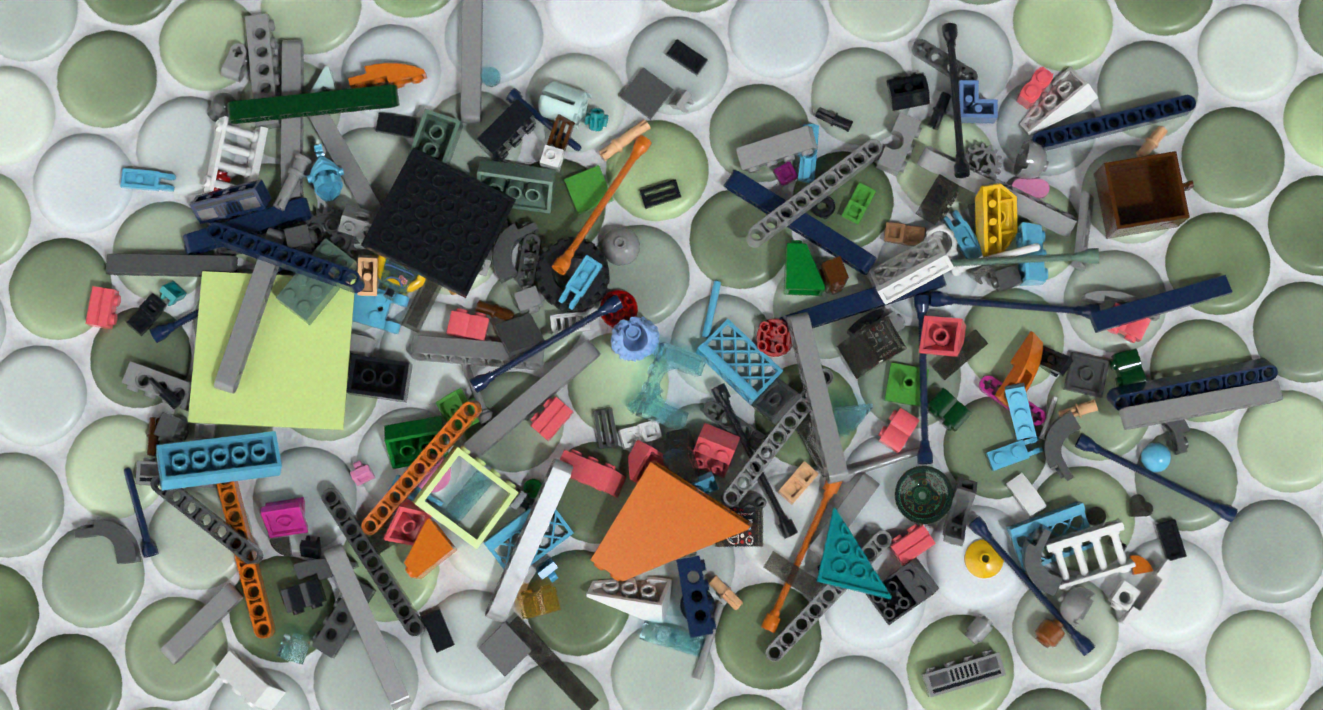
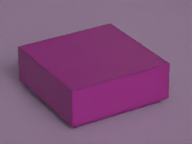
[773,161,798,187]

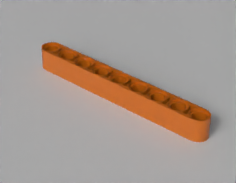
[361,400,482,535]
[216,481,275,638]

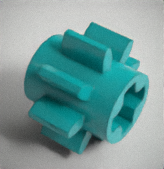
[585,108,608,131]

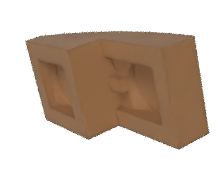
[884,222,926,246]

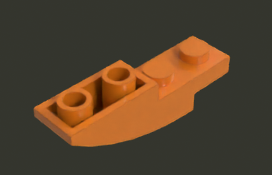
[348,63,427,89]
[995,331,1043,407]

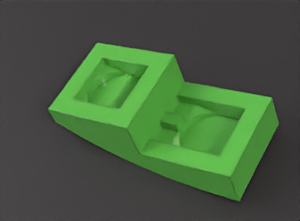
[842,182,876,224]

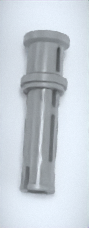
[273,153,312,211]

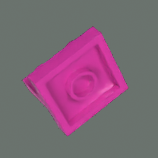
[261,497,308,538]

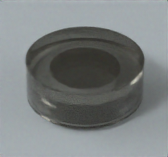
[1086,507,1106,526]

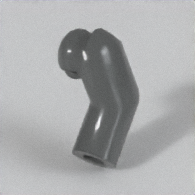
[738,493,767,508]

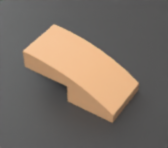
[777,461,819,505]

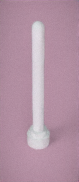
[951,243,1041,276]

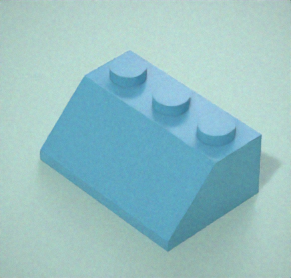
[1016,222,1048,286]

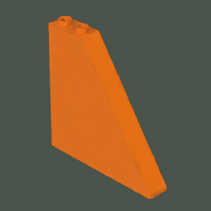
[591,460,753,581]

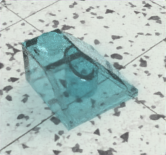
[833,403,873,437]

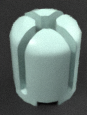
[538,81,592,129]

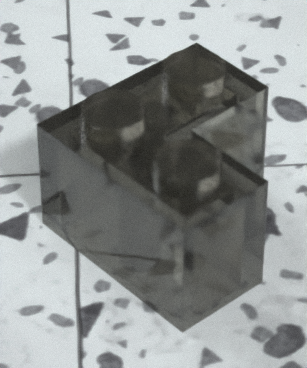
[663,428,699,483]

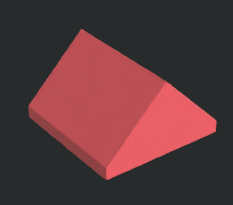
[383,499,432,546]

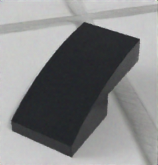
[126,293,167,337]
[847,309,884,338]

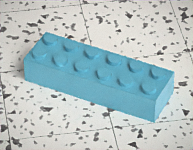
[156,431,282,490]

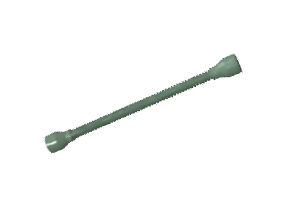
[925,248,1099,267]

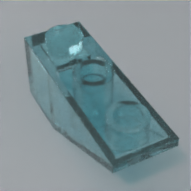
[639,620,705,657]

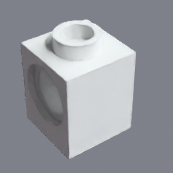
[540,145,565,173]
[1108,580,1141,612]

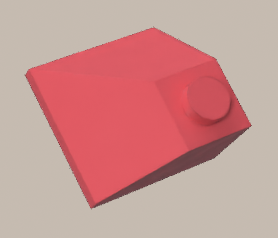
[919,316,966,357]
[628,440,675,483]

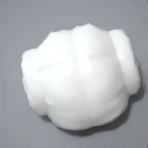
[924,223,958,259]

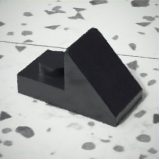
[1039,346,1074,377]

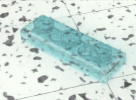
[441,470,493,525]

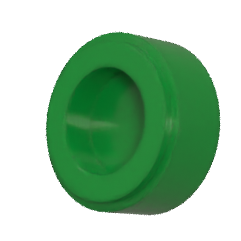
[524,479,542,498]

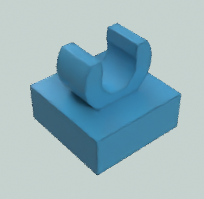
[535,557,558,582]

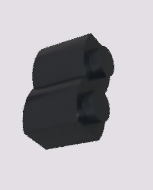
[281,579,327,616]

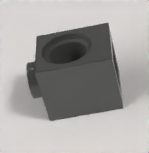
[990,265,1023,292]

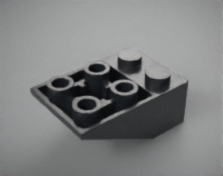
[866,557,939,625]

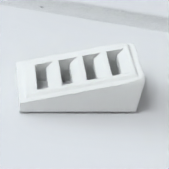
[550,311,591,336]

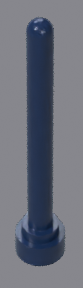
[506,88,581,151]
[124,467,159,558]

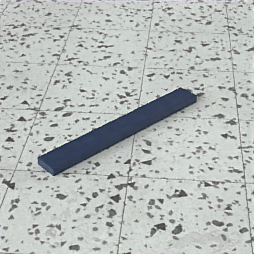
[1088,275,1233,333]

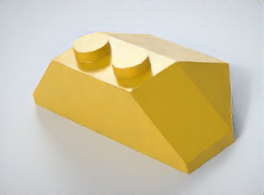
[975,183,1018,257]

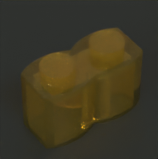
[517,584,561,620]

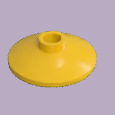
[965,539,1004,578]

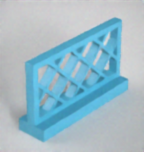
[695,319,783,405]
[1006,501,1093,572]
[484,506,574,569]

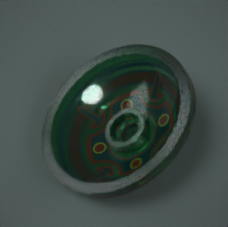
[894,466,953,524]

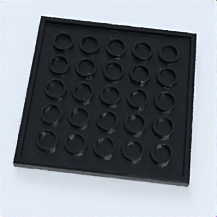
[361,148,516,298]

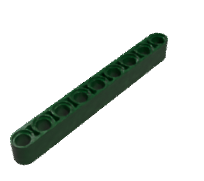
[227,85,400,124]

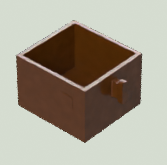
[1093,151,1194,239]

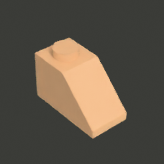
[357,254,379,296]

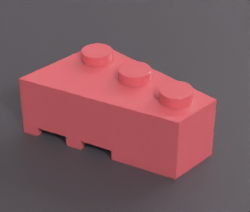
[560,449,626,498]

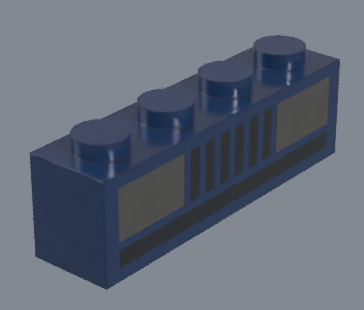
[190,179,272,224]

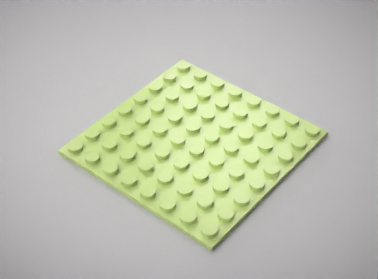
[188,271,356,430]

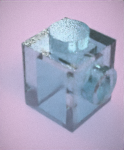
[277,632,310,665]

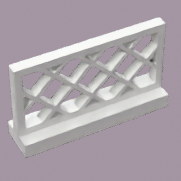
[869,234,954,305]

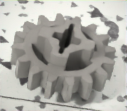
[965,143,1003,178]

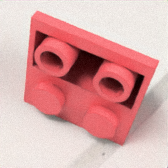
[689,423,740,478]

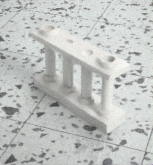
[203,116,268,193]
[1045,518,1136,590]

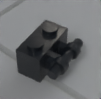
[886,72,930,111]

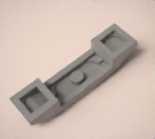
[1081,290,1160,321]

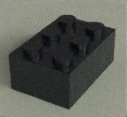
[477,99,536,162]
[346,354,413,403]

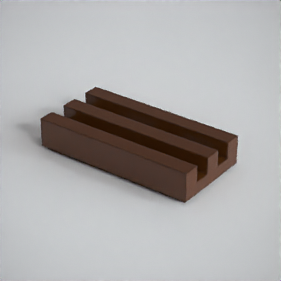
[547,114,575,152]

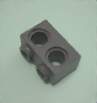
[284,224,319,253]

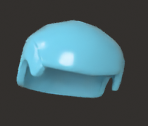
[1141,442,1171,472]

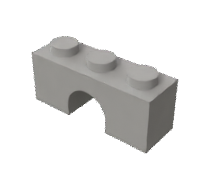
[876,113,922,176]

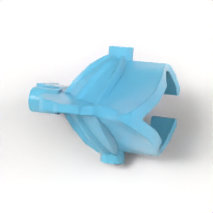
[307,144,344,202]

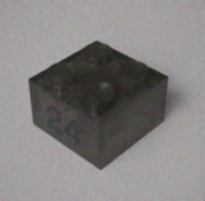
[916,174,959,225]

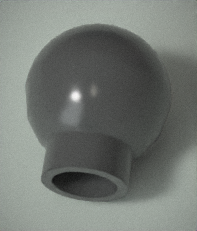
[207,93,236,122]

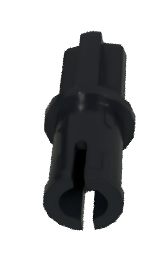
[927,92,951,130]
[815,107,853,132]

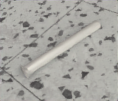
[1038,396,1057,440]

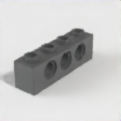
[312,579,376,658]

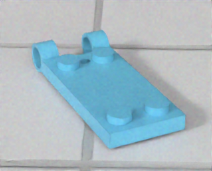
[353,289,410,334]

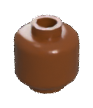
[1035,618,1065,648]

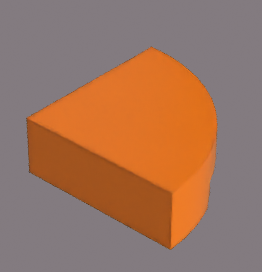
[1129,555,1153,575]

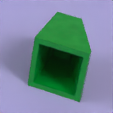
[784,240,825,296]

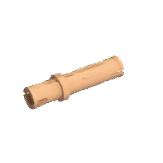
[598,119,651,162]

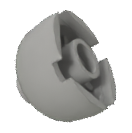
[1014,140,1049,179]
[602,227,640,266]
[1059,587,1096,627]

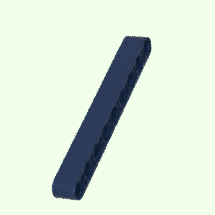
[1030,95,1196,151]
[723,169,877,275]
[206,222,365,293]
[779,274,947,329]
[1107,358,1278,410]

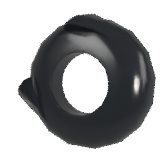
[810,196,835,219]

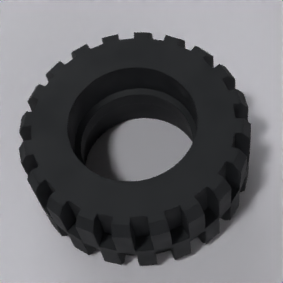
[536,237,610,312]

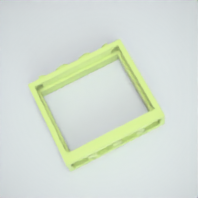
[412,445,519,549]

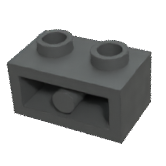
[154,412,190,444]

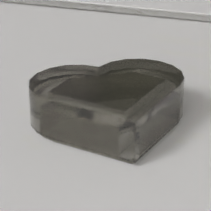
[1129,494,1153,517]

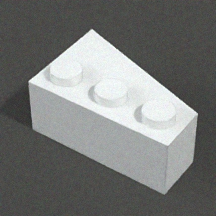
[215,651,286,710]

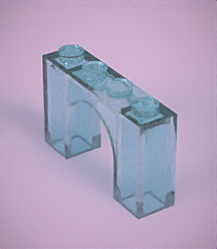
[635,343,707,431]

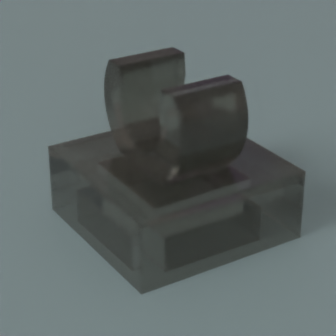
[966,264,992,284]
[369,527,396,554]

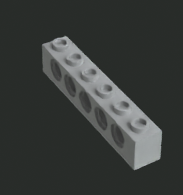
[245,14,282,129]
[122,361,191,411]

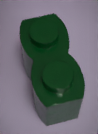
[1110,348,1146,387]
[928,387,972,432]

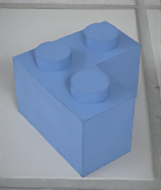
[958,80,998,124]

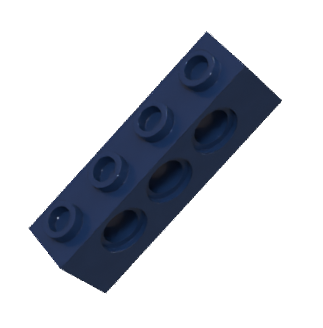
[676,555,717,638]

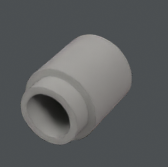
[964,616,993,645]

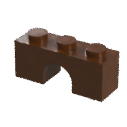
[819,256,849,295]

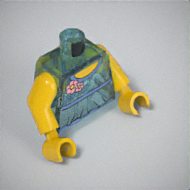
[378,255,426,301]

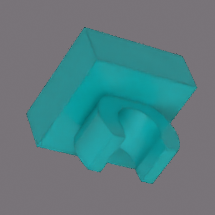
[159,281,187,306]

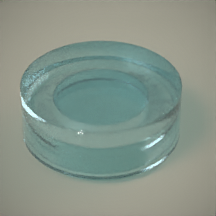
[482,67,501,87]

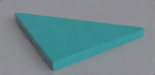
[817,508,891,599]

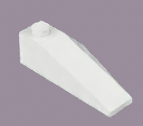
[1020,66,1098,135]
[586,577,672,623]

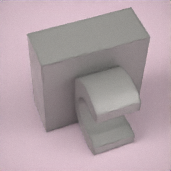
[668,89,694,113]

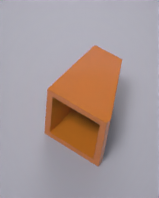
[404,518,457,579]

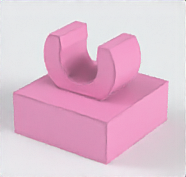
[350,460,375,486]

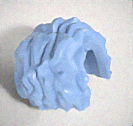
[611,316,660,362]

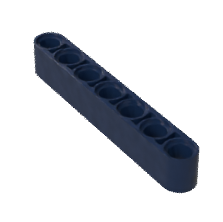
[182,198,312,255]

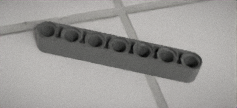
[106,254,238,277]
[150,475,263,564]

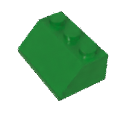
[384,416,449,469]

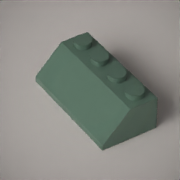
[477,159,556,214]

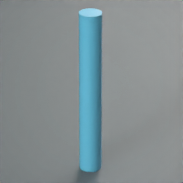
[702,281,721,338]

